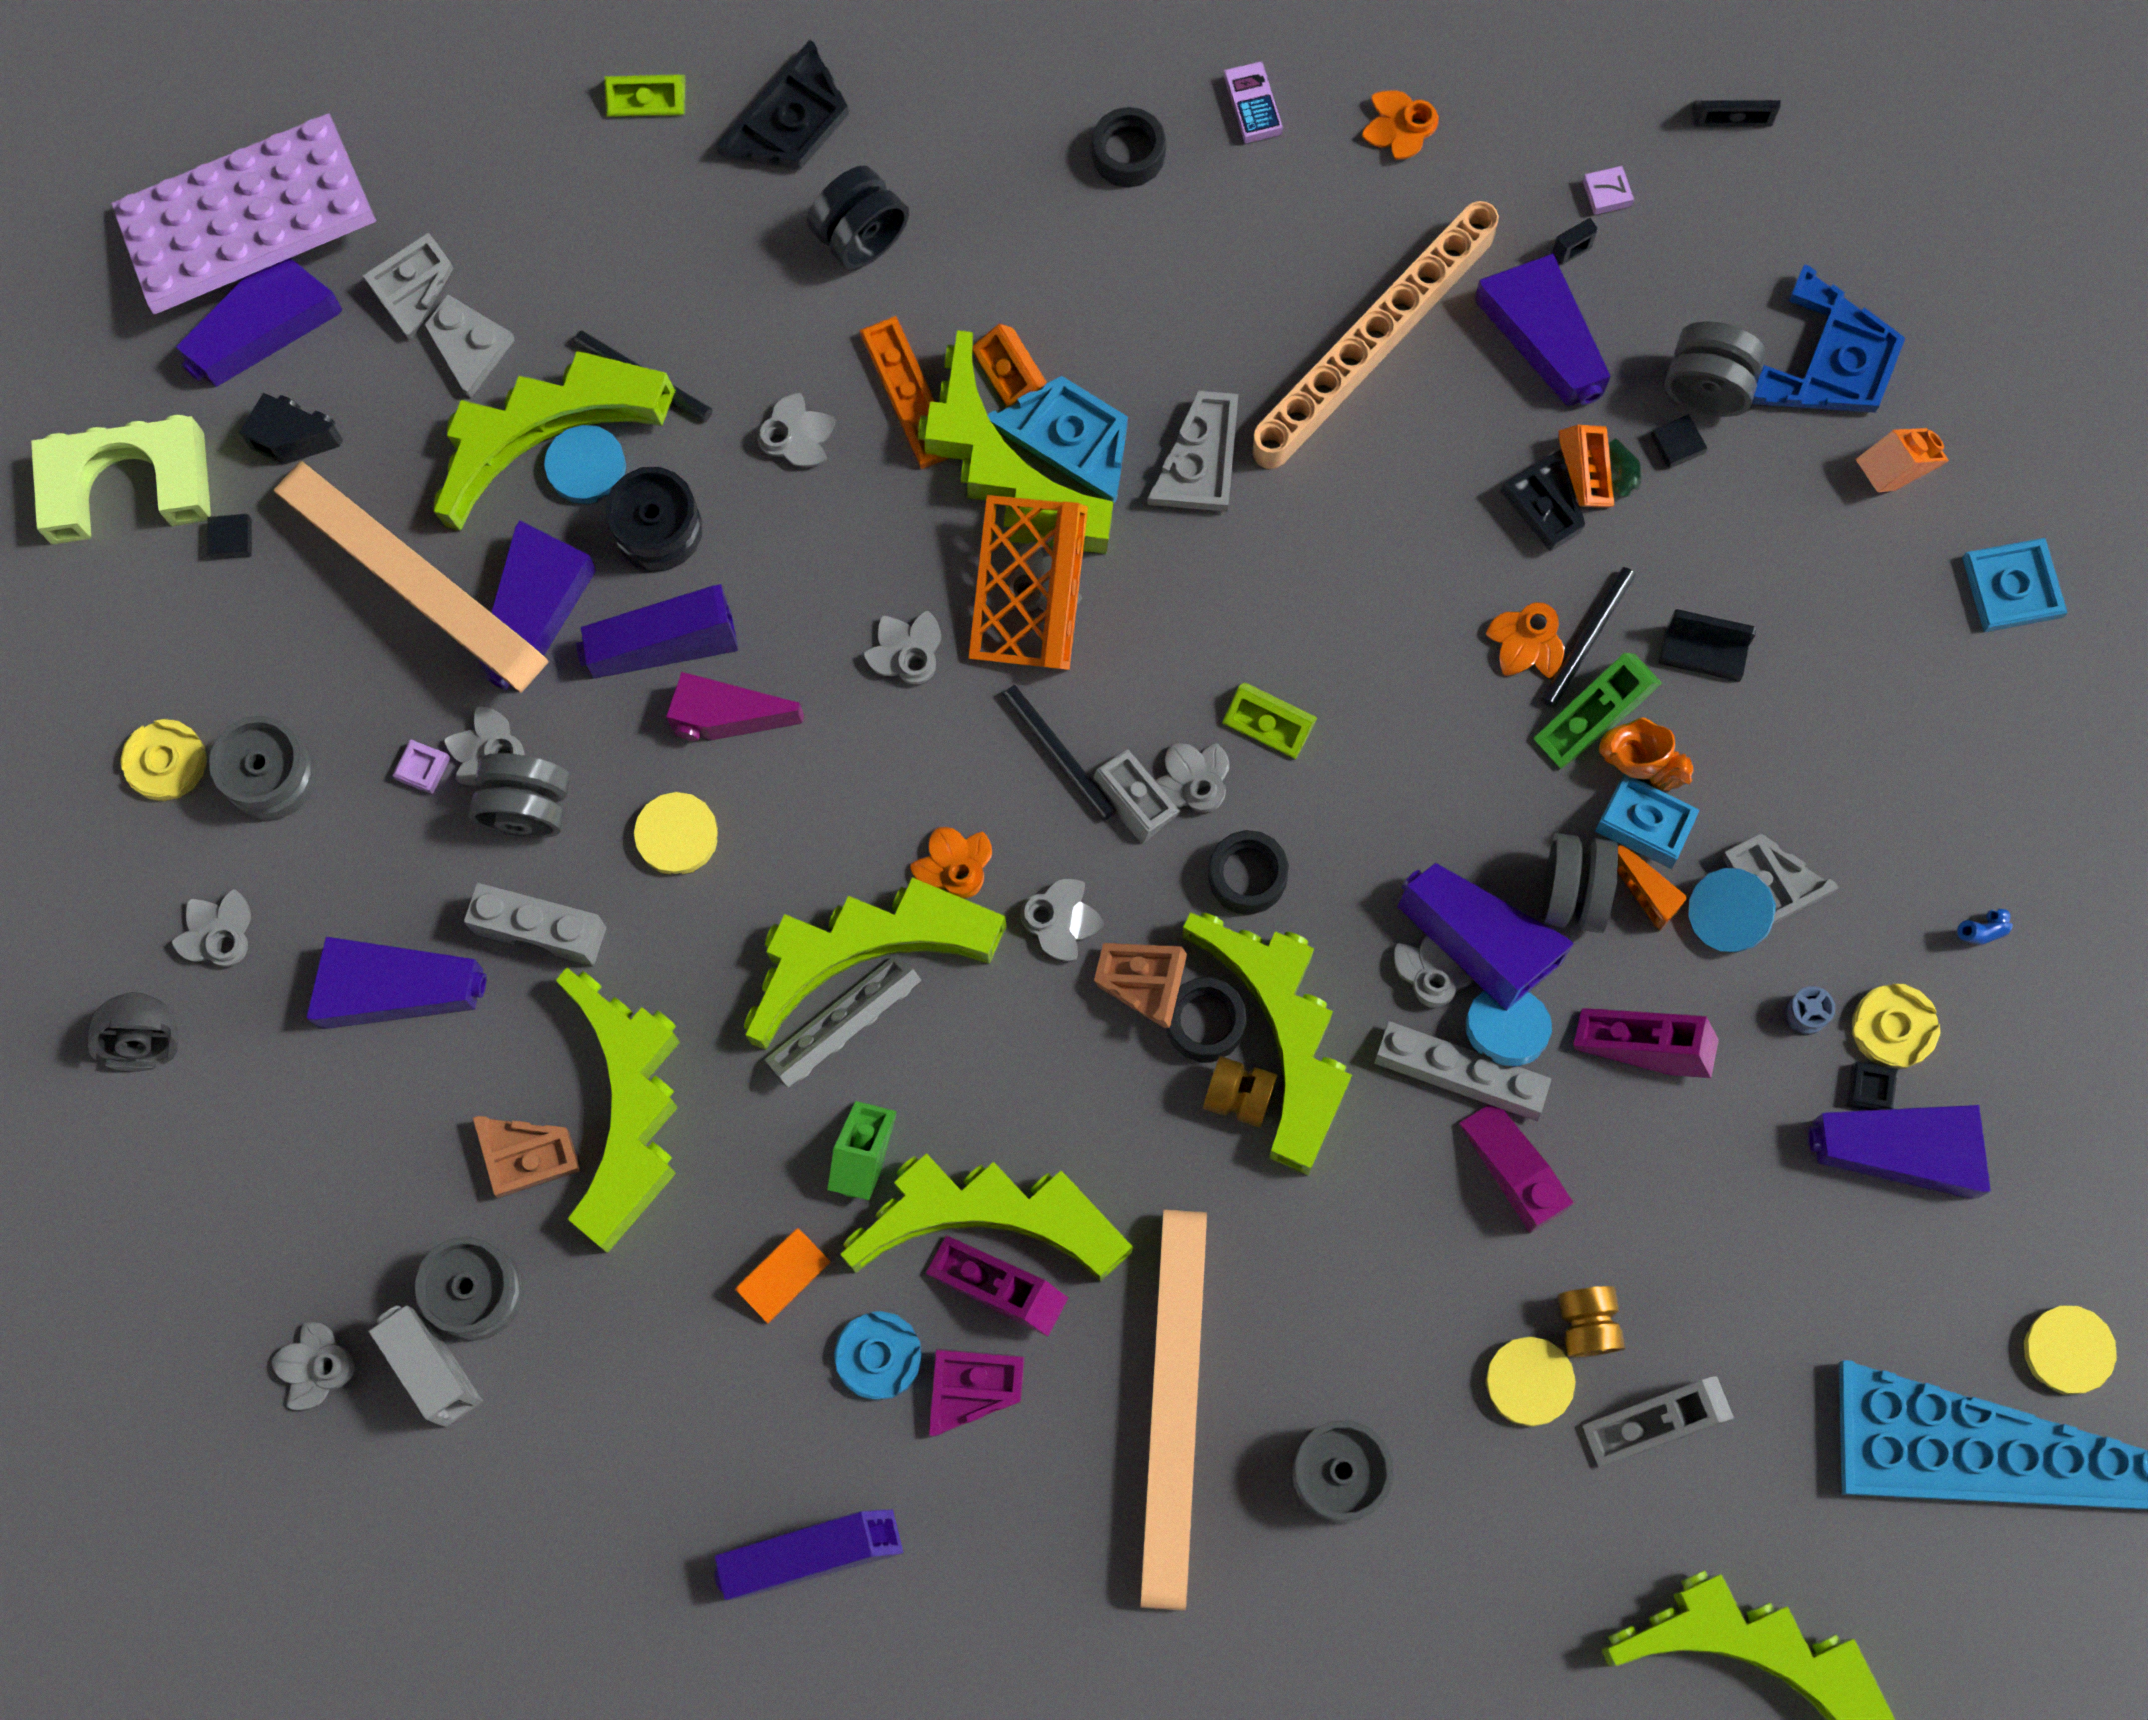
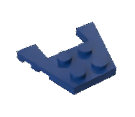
[1752,264,1905,413]

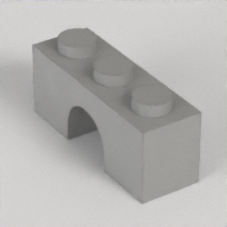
[464,883,607,967]

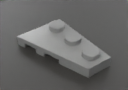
[1148,391,1239,512]

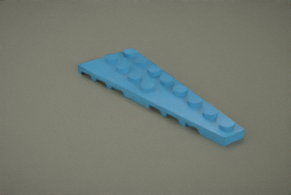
[1839,1360,2148,1510]

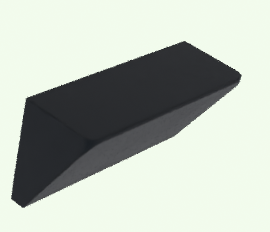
[1693,100,1781,127]

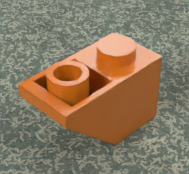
[1855,428,1949,492]

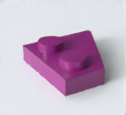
[929,1349,1025,1436]

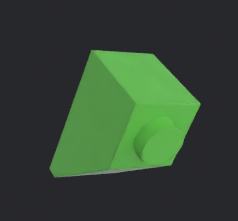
[827,1101,897,1200]

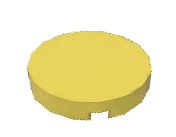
[120,719,207,801]
[634,792,718,875]
[1852,984,1940,1069]
[2024,1306,2117,1395]
[1485,1337,1576,1427]

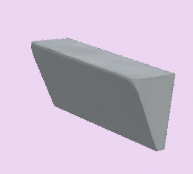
[1092,749,1180,844]

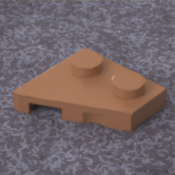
[1094,943,1187,1028]
[473,1116,581,1198]

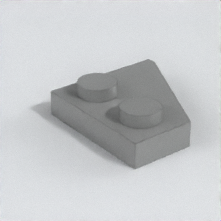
[363,233,453,340]
[425,295,515,398]
[1721,834,1839,925]

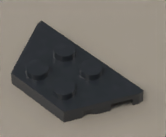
[716,40,849,169]

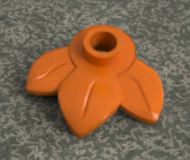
[1362,90,1439,160]
[1486,602,1564,679]
[910,827,992,898]

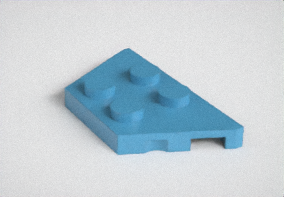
[987,376,1128,504]

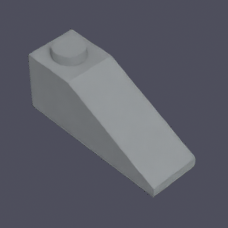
[1582,1376,1734,1468]

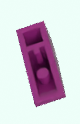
[666,672,804,741]
[1573,1008,1719,1078]
[1459,1105,1574,1233]
[926,1235,1068,1337]

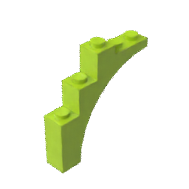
[918,330,1113,554]
[434,351,675,531]
[744,877,1007,1050]
[1182,912,1352,1175]
[556,968,680,1253]
[840,1153,1132,1282]
[1601,1570,1895,1720]

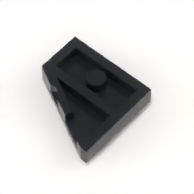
[1500,449,1585,552]

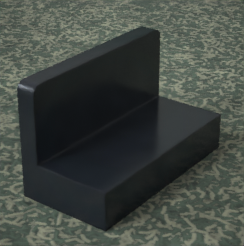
[1659,609,1757,682]

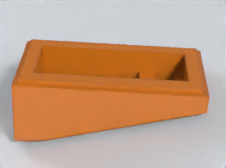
[1558,425,1614,508]
[1617,844,1687,931]

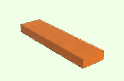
[860,316,949,470]

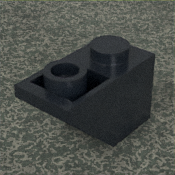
[239,392,343,465]

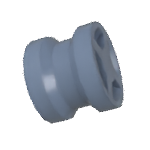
[1785,986,1835,1035]

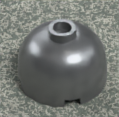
[88,992,178,1072]

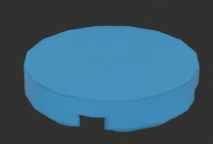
[544,425,627,504]
[1688,868,1776,952]
[1465,990,1552,1066]
[834,1311,922,1401]

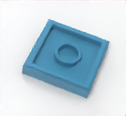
[1962,538,2068,632]
[1595,773,1700,869]

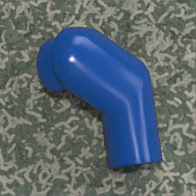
[1957,909,2013,945]

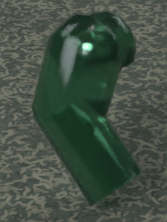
[1609,438,1642,497]

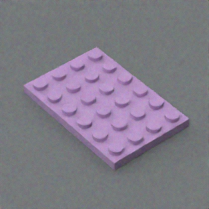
[111,113,377,315]

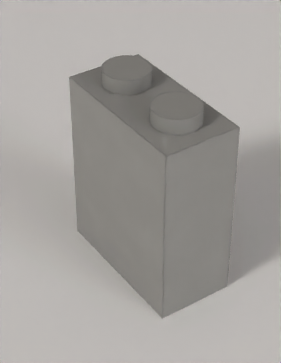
[369,1305,483,1427]

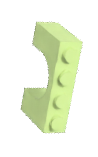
[31,415,211,545]

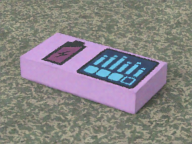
[1224,61,1283,144]

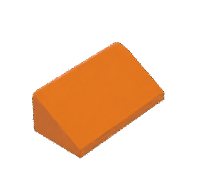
[973,323,1047,408]
[735,1228,831,1324]

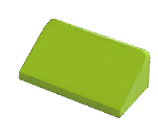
[604,75,685,116]
[1222,683,1317,759]

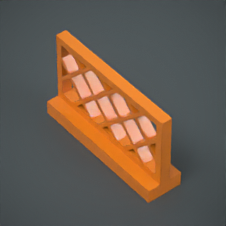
[968,495,1088,670]

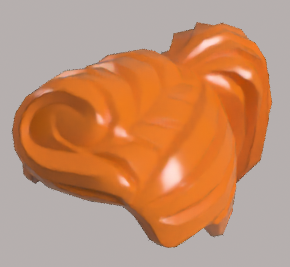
[1599,717,1694,792]

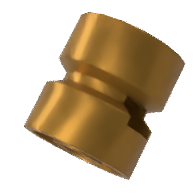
[1203,1056,1277,1128]
[1558,1286,1625,1357]

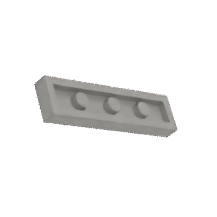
[764,954,922,1088]
[1374,1021,1552,1122]

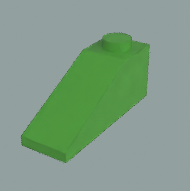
[1533,653,1662,769]

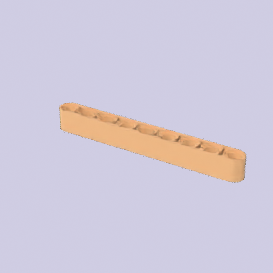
[1252,201,1499,469]
[273,460,549,693]
[1141,1209,1207,1611]

